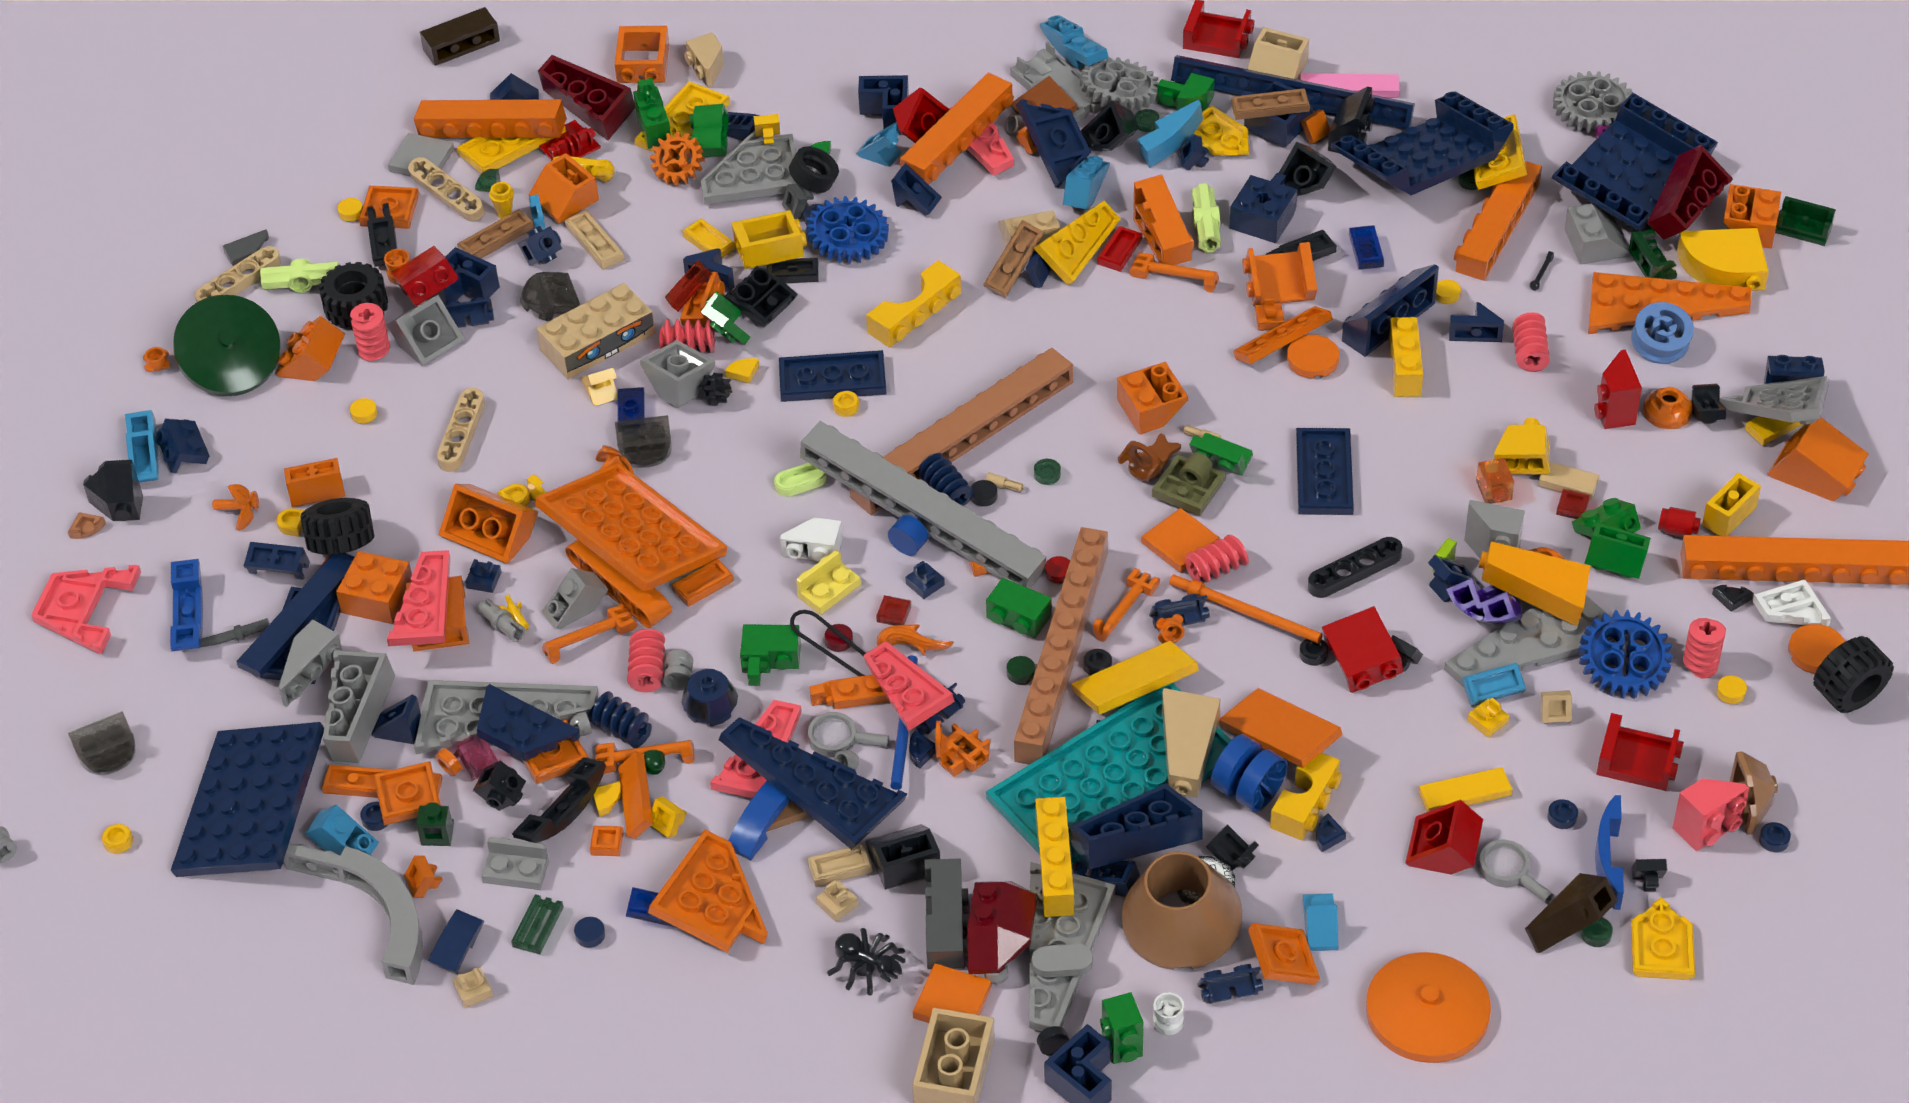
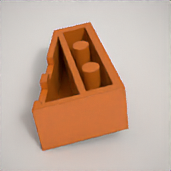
[1133,174,1194,265]

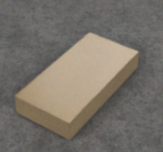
[1538,462,1600,500]
[807,844,873,887]

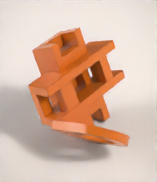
[935,721,990,777]

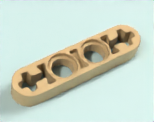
[408,157,485,221]
[195,246,281,302]
[437,388,485,472]

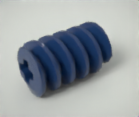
[918,453,974,506]
[589,691,652,748]

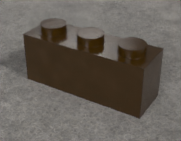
[420,7,500,66]

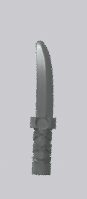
[200,618,270,647]

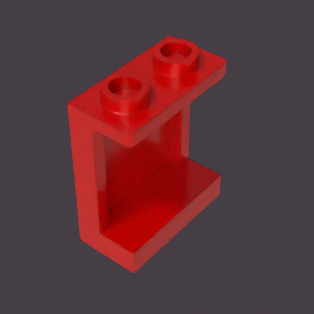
[1183,0,1255,58]
[391,246,458,306]
[1322,606,1403,693]
[1596,713,1684,791]

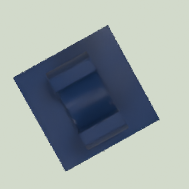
[1180,134,1209,170]
[465,559,502,593]
[905,561,945,599]

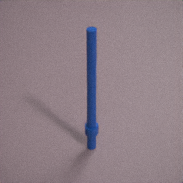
[890,655,918,790]

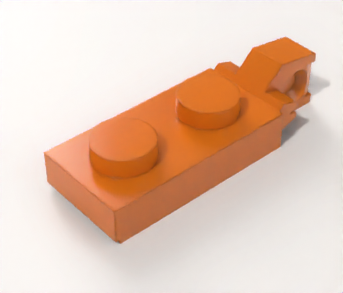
[810,675,889,709]

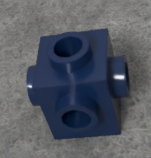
[517,226,563,266]

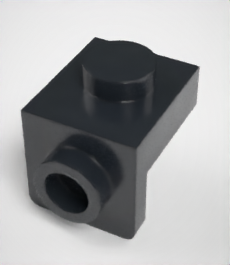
[1692,383,1726,424]
[1205,824,1259,871]

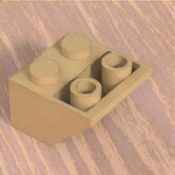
[1248,27,1309,79]

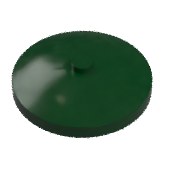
[173,295,280,396]

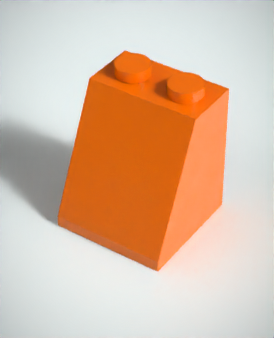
[1767,417,1869,502]

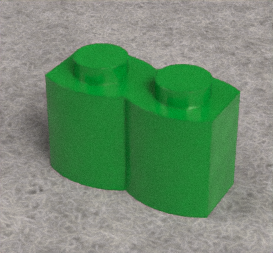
[690,104,729,157]

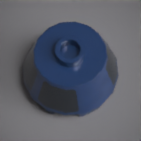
[681,669,738,726]

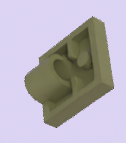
[1152,452,1226,516]

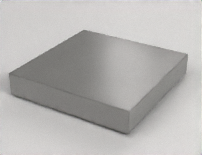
[388,133,454,181]

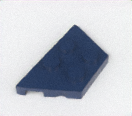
[1016,99,1091,188]
[477,684,580,761]

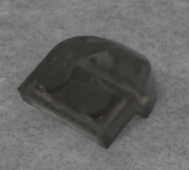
[520,272,580,321]
[615,415,672,468]
[68,711,136,775]

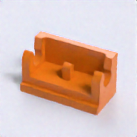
[284,458,345,507]

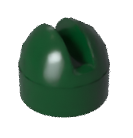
[643,750,665,775]

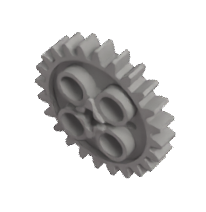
[1080,57,1159,111]
[1553,71,1632,133]

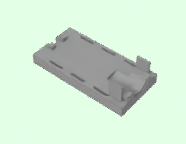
[1010,41,1107,123]

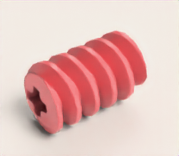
[350,303,390,361]
[1512,312,1550,372]
[659,319,715,353]
[1185,534,1249,583]
[1683,618,1726,679]
[627,629,665,692]

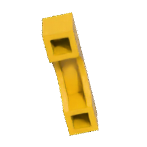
[866,260,961,348]
[1035,797,1074,917]

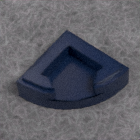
[909,731,936,769]
[1316,813,1346,852]

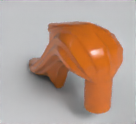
[877,624,954,656]

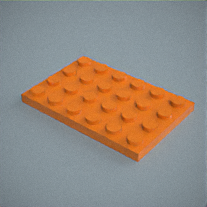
[535,462,728,592]

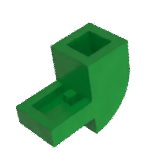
[1157,73,1214,112]

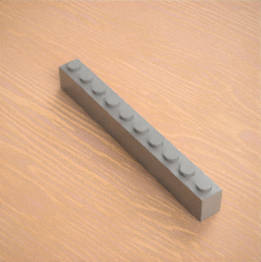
[800,421,1046,589]

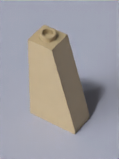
[1162,688,1221,798]

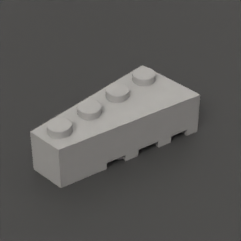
[323,650,395,763]

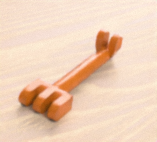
[1129,252,1219,293]
[1093,568,1160,642]
[542,604,638,664]
[595,740,694,774]

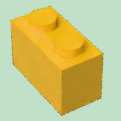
[1702,472,1761,536]

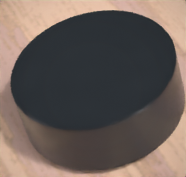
[971,480,998,506]
[1299,639,1328,666]
[1084,649,1112,675]
[1037,1026,1069,1056]

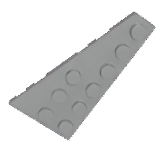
[1444,595,1628,687]
[414,680,599,754]
[1029,862,1116,1031]

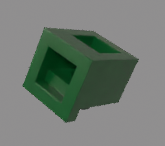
[416,802,454,846]

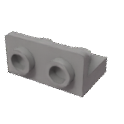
[482,837,549,890]

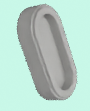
[1032,944,1093,978]

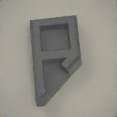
[223,229,269,266]

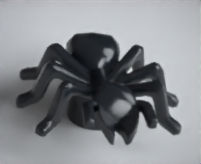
[827,928,906,996]

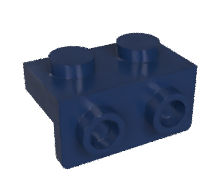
[1764,355,1825,384]
[156,418,210,473]

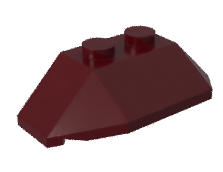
[967,881,1037,974]

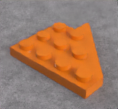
[648,829,768,953]

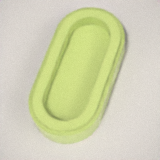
[774,463,827,496]

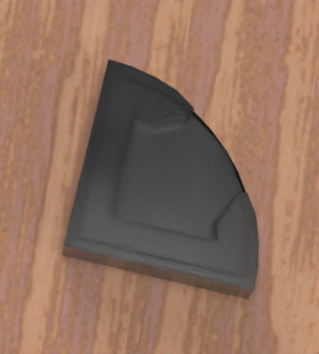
[1712,585,1754,612]

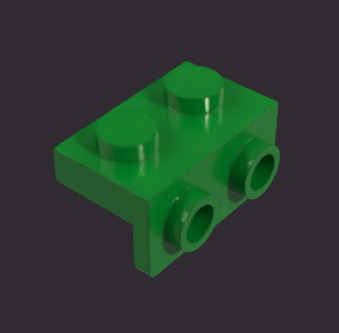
[701,292,750,345]
[1189,433,1253,476]
[1572,498,1641,538]

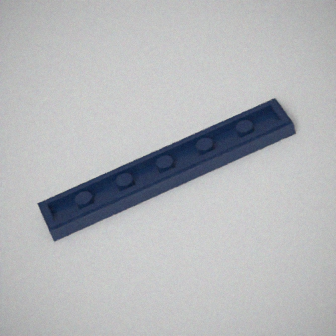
[236,553,355,678]

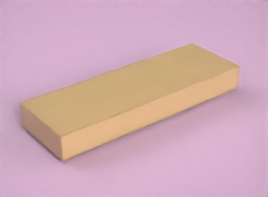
[565,210,625,270]

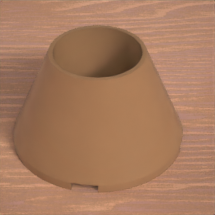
[1122,851,1242,970]

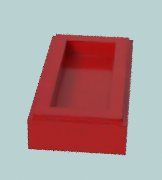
[1097,226,1142,272]

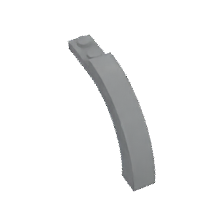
[284,843,423,985]

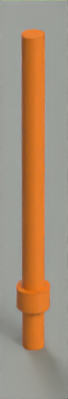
[1169,574,1323,644]

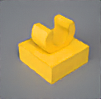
[754,114,780,145]
[1467,698,1509,737]
[651,796,687,838]

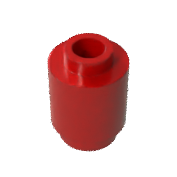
[1658,507,1701,537]

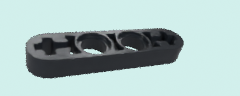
[1308,537,1403,598]

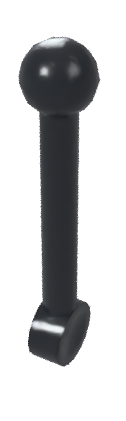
[1530,251,1554,290]

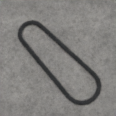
[790,610,866,676]

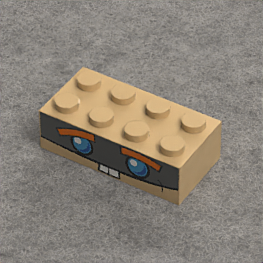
[536,283,655,380]

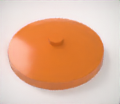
[1366,952,1491,1063]

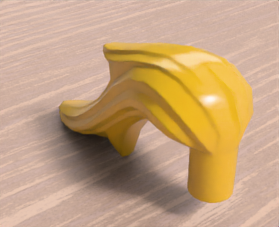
[553,156,615,183]

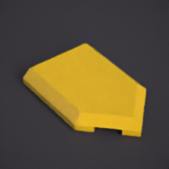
[1193,105,1249,156]
[1631,897,1695,980]

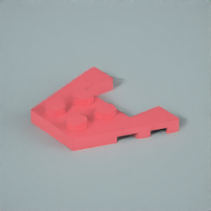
[31,565,141,654]

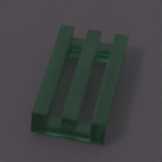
[511,894,564,955]

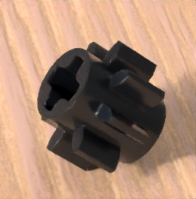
[699,372,732,406]

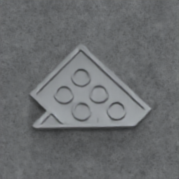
[700,130,804,205]
[1720,376,1829,424]

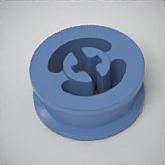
[1631,302,1694,364]

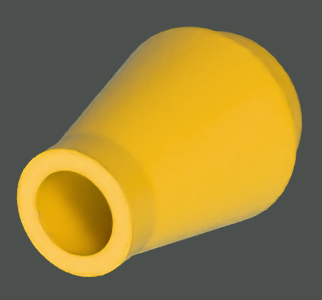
[489,182,514,219]

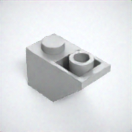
[542,568,608,629]

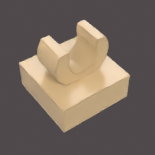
[1541,690,1572,723]
[816,880,859,922]
[452,967,493,1008]

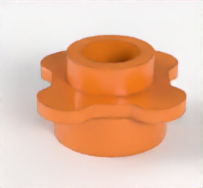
[143,347,171,372]
[1156,614,1185,643]

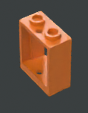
[614,26,669,83]

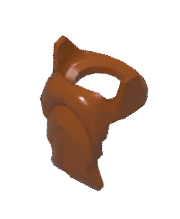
[1118,433,1181,481]

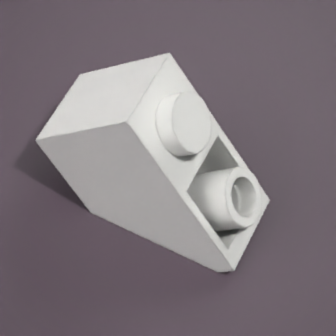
[780,517,843,562]

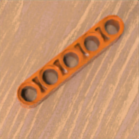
[565,539,672,629]

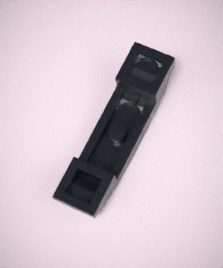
[512,757,606,843]

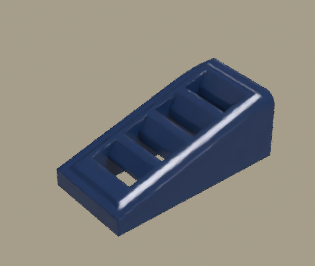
[727,112,760,141]
[1074,861,1140,897]

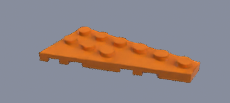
[1588,272,1751,334]

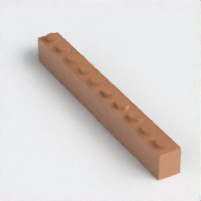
[849,347,1073,515]
[1014,527,1108,765]

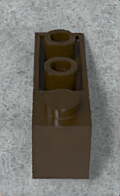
[1525,873,1618,953]

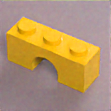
[1388,317,1423,397]
[1270,753,1343,841]

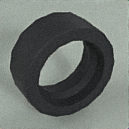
[789,146,839,193]

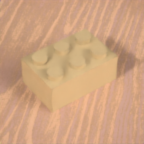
[912,1008,995,1103]

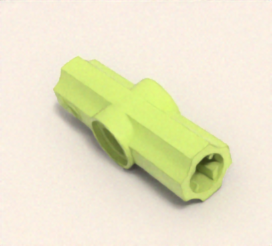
[1192,183,1221,253]
[260,259,340,293]

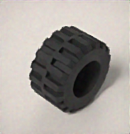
[319,262,388,329]
[300,498,375,555]
[1813,636,1894,713]

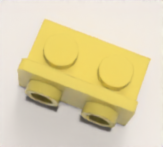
[796,550,861,615]

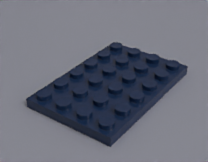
[171,722,324,877]

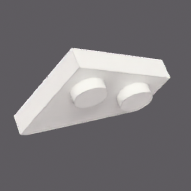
[1753,579,1831,626]

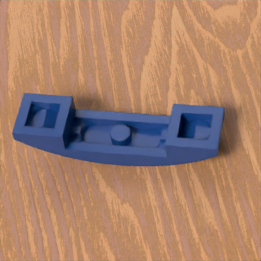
[170,559,203,652]
[728,780,790,861]
[1595,795,1624,910]

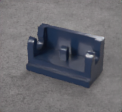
[243,542,310,579]

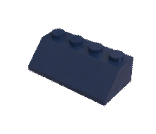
[1342,264,1439,357]

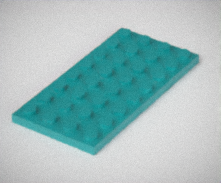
[986,683,1231,865]

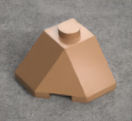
[1729,751,1778,835]

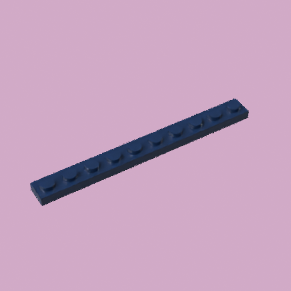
[1171,55,1415,129]

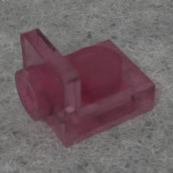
[453,736,498,781]

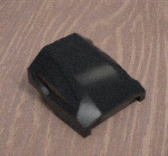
[724,266,798,327]

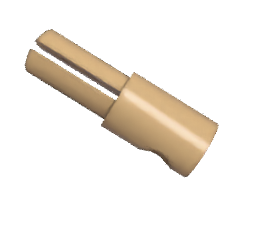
[1184,425,1221,438]
[985,472,1023,492]

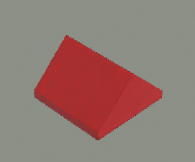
[893,88,950,143]

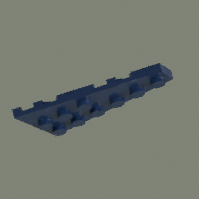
[718,717,907,850]

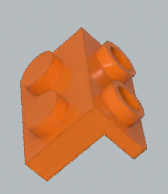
[680,272,725,326]

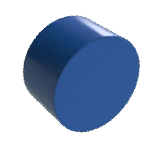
[888,515,929,556]

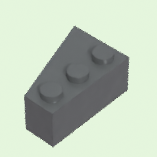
[925,858,969,969]

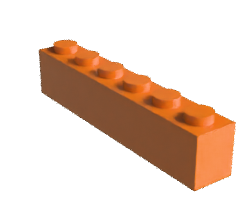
[900,72,1014,184]
[414,99,567,138]
[1453,161,1542,281]

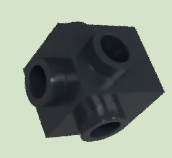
[473,760,526,811]

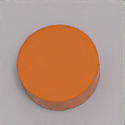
[435,748,463,776]

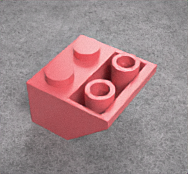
[1672,778,1749,851]

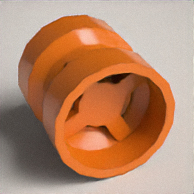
[384,249,410,285]

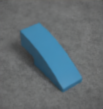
[1138,100,1203,167]
[125,410,159,483]

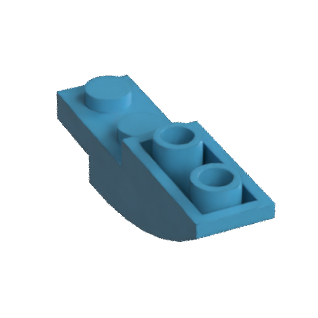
[1040,15,1109,69]

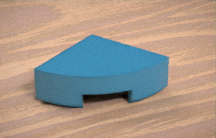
[529,194,545,230]

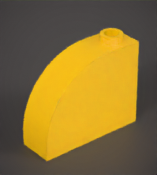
[1677,228,1769,291]

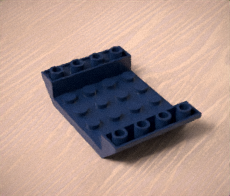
[1331,91,1514,195]
[1551,93,1718,232]

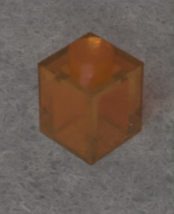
[1476,458,1514,504]

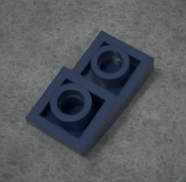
[428,909,485,974]

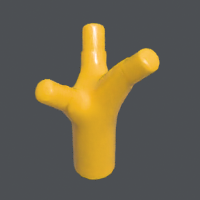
[497,594,529,630]

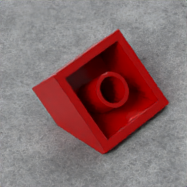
[1594,349,1642,429]
[1405,799,1483,875]

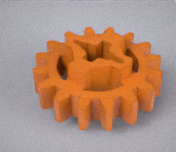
[650,131,705,186]

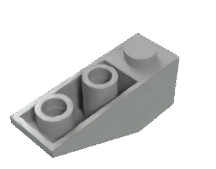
[278,620,343,707]

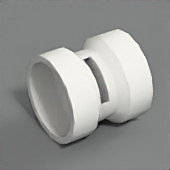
[1153,992,1184,1035]

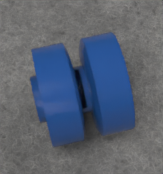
[1211,734,1288,812]

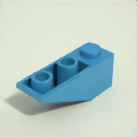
[1063,156,1110,210]

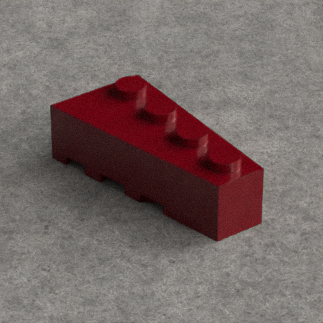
[538,55,635,140]
[1647,145,1733,240]

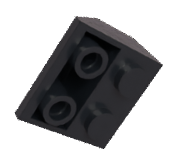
[1328,86,1375,153]
[865,824,940,890]

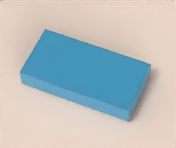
[1462,663,1526,706]

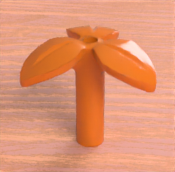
[595,445,634,474]
[212,484,259,531]

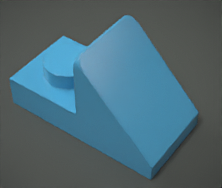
[856,122,901,167]
[1302,893,1339,951]

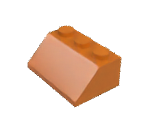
[438,484,538,563]

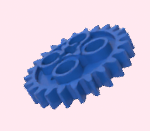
[806,196,889,264]
[1578,610,1673,699]

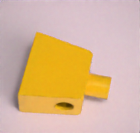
[1494,418,1550,474]

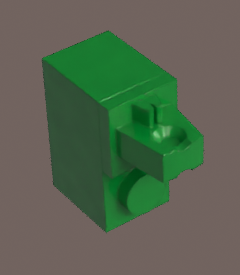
[633,78,671,149]
[740,624,801,686]

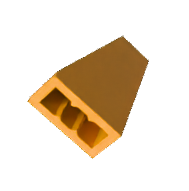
[1478,541,1591,625]

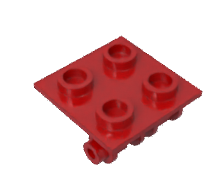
[539,120,601,161]

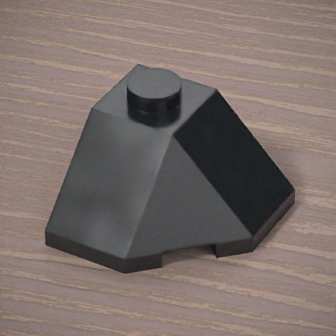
[1081,100,1139,151]
[1279,142,1337,197]
[83,460,143,521]

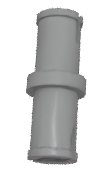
[477,598,526,642]

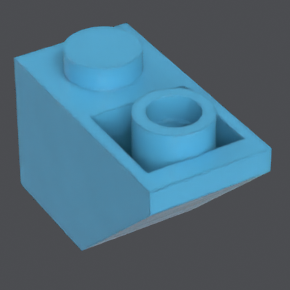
[304,805,379,855]

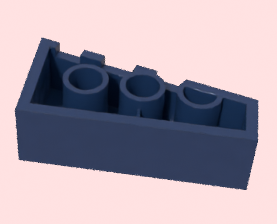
[1070,783,1203,870]

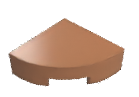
[68,512,106,539]

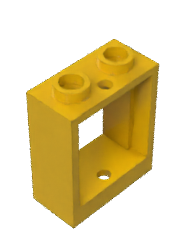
[731,210,807,269]

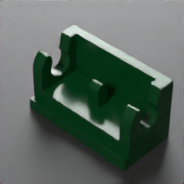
[1775,196,1836,246]
[1629,230,1677,280]

